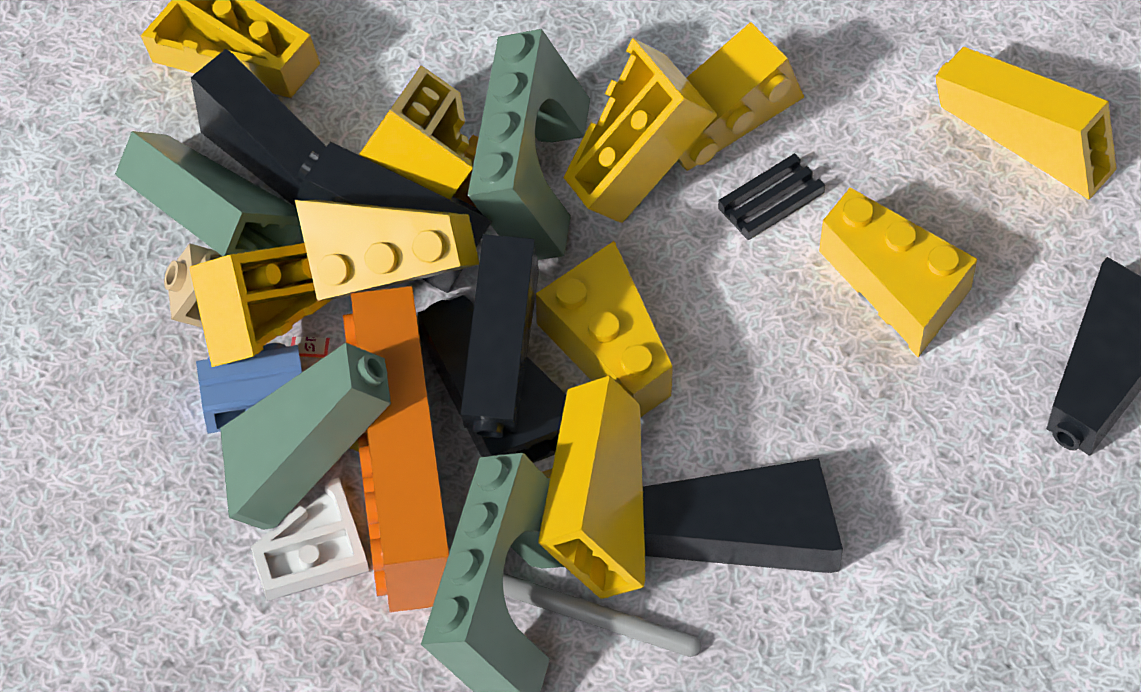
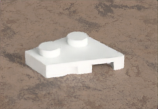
[251,478,368,601]

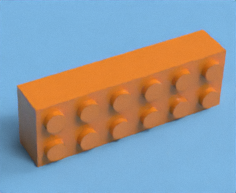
[343,286,449,612]

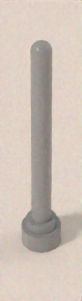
[503,573,701,657]

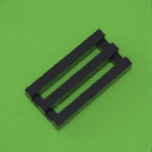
[718,153,825,240]

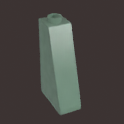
[115,131,303,257]
[220,343,391,530]

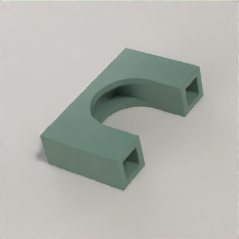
[468,29,590,260]
[421,453,564,692]

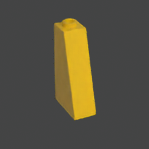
[935,46,1117,200]
[538,375,646,599]

